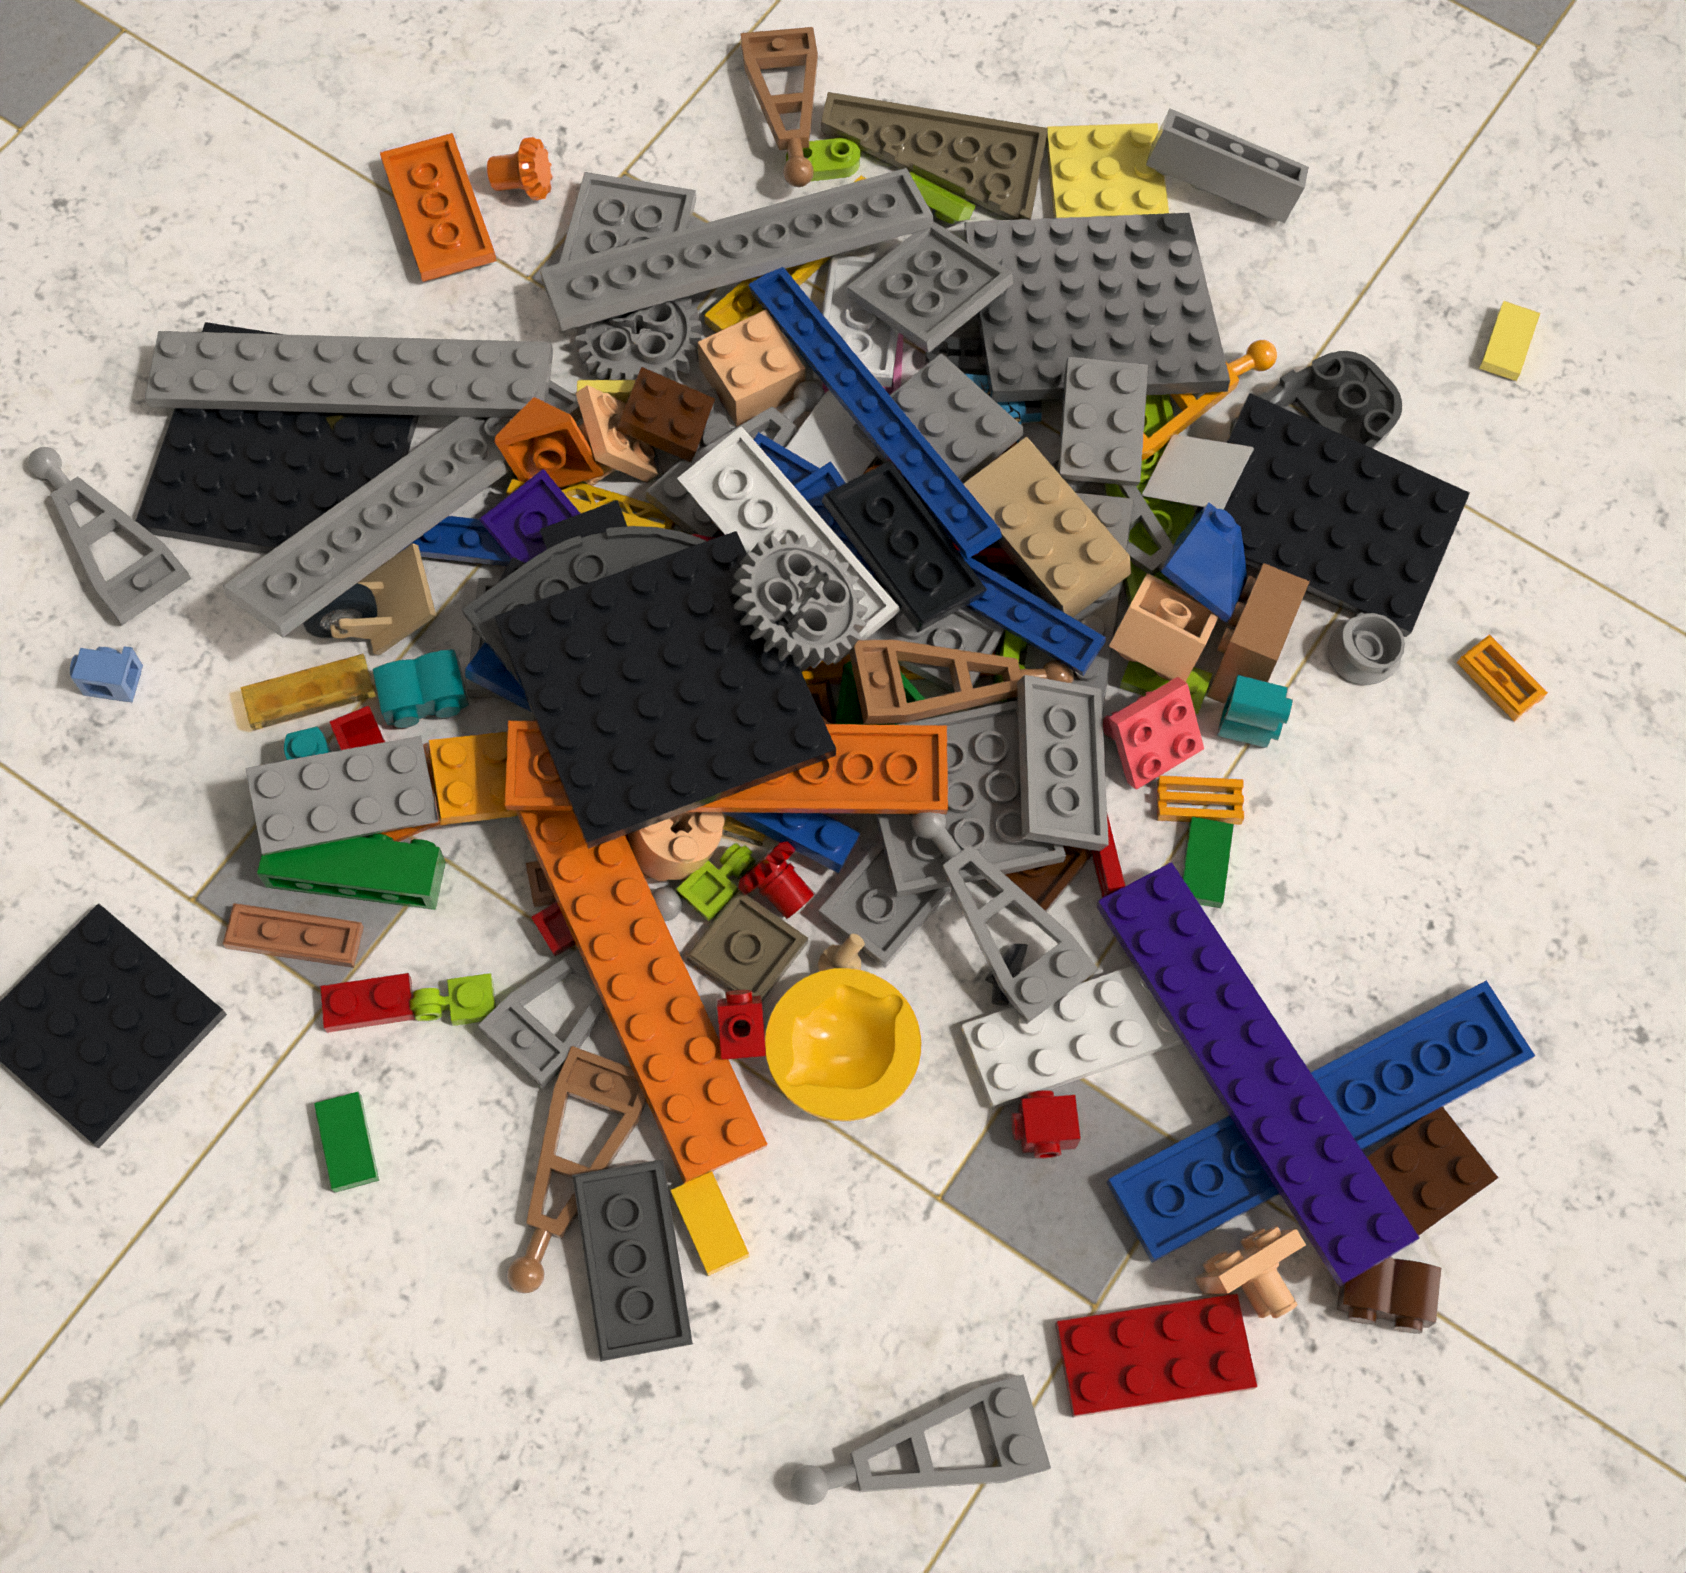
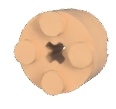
[628,812,725,882]

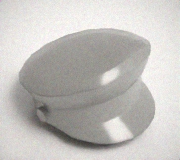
[1328,613,1405,685]

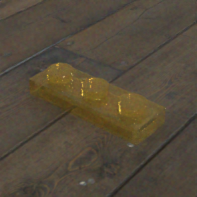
[240,653,376,731]

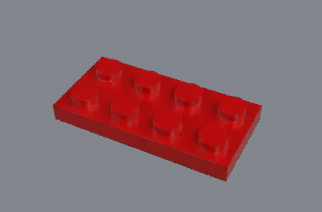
[1055,1294,1258,1418]

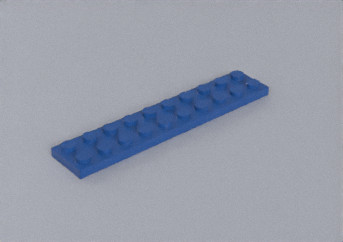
[1106,980,1535,1263]

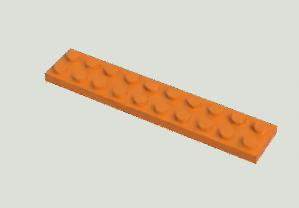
[505,721,948,814]
[516,810,768,1184]

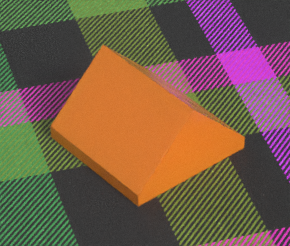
[495,397,603,488]

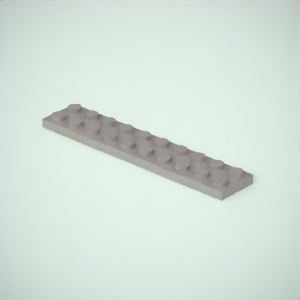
[539,168,933,331]
[145,331,553,418]
[223,380,582,638]

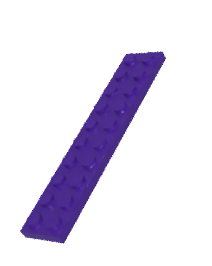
[1096,862,1420,1287]

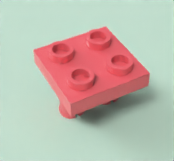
[1103,677,1204,790]

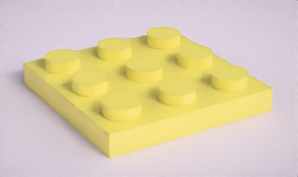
[1046,123,1169,218]

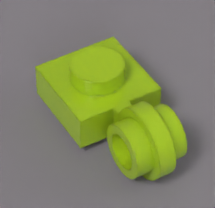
[676,843,756,922]
[409,973,496,1026]

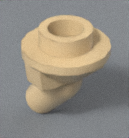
[818,933,865,972]

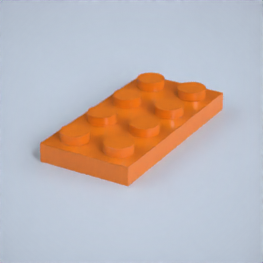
[380,133,497,282]

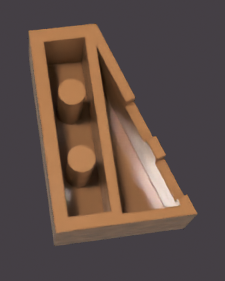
[1207,563,1310,704]

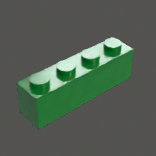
[257,834,446,910]

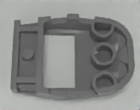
[1229,351,1402,449]

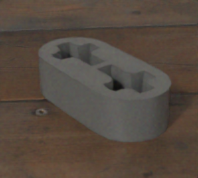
[925,337,987,375]

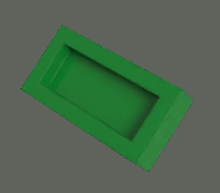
[1182,817,1234,908]
[314,1091,379,1193]

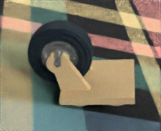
[303,543,436,655]

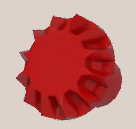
[738,842,815,919]

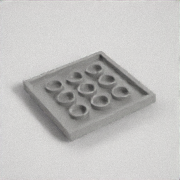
[875,700,1066,898]

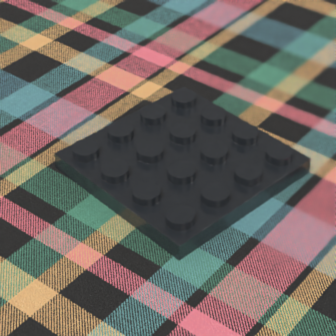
[0,903,227,1148]

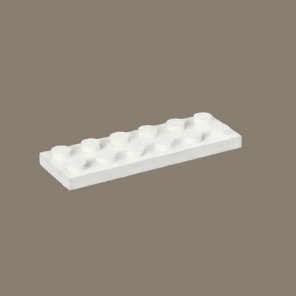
[677,426,900,665]
[961,965,1183,1110]

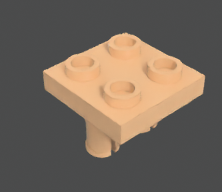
[575,385,658,486]
[1194,1226,1306,1318]

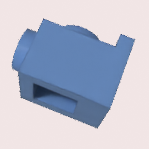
[70,646,143,703]

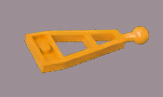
[1142,340,1277,461]

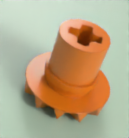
[487,137,553,200]

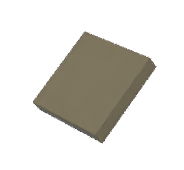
[686,890,808,1002]

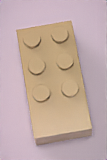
[963,437,1131,618]

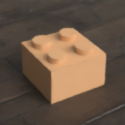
[698,309,805,426]
[1109,573,1218,682]

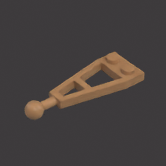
[740,27,818,187]
[849,640,1074,724]
[507,1046,647,1293]

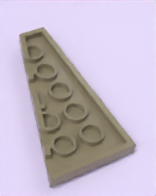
[821,92,1048,221]

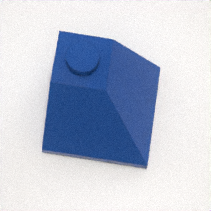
[1161,502,1248,622]

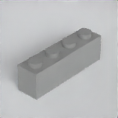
[1146,108,1309,223]

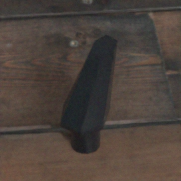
[985,944,1028,1005]

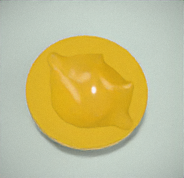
[765,968,922,1121]

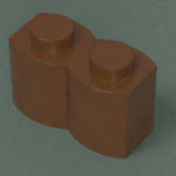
[1337,1257,1442,1334]

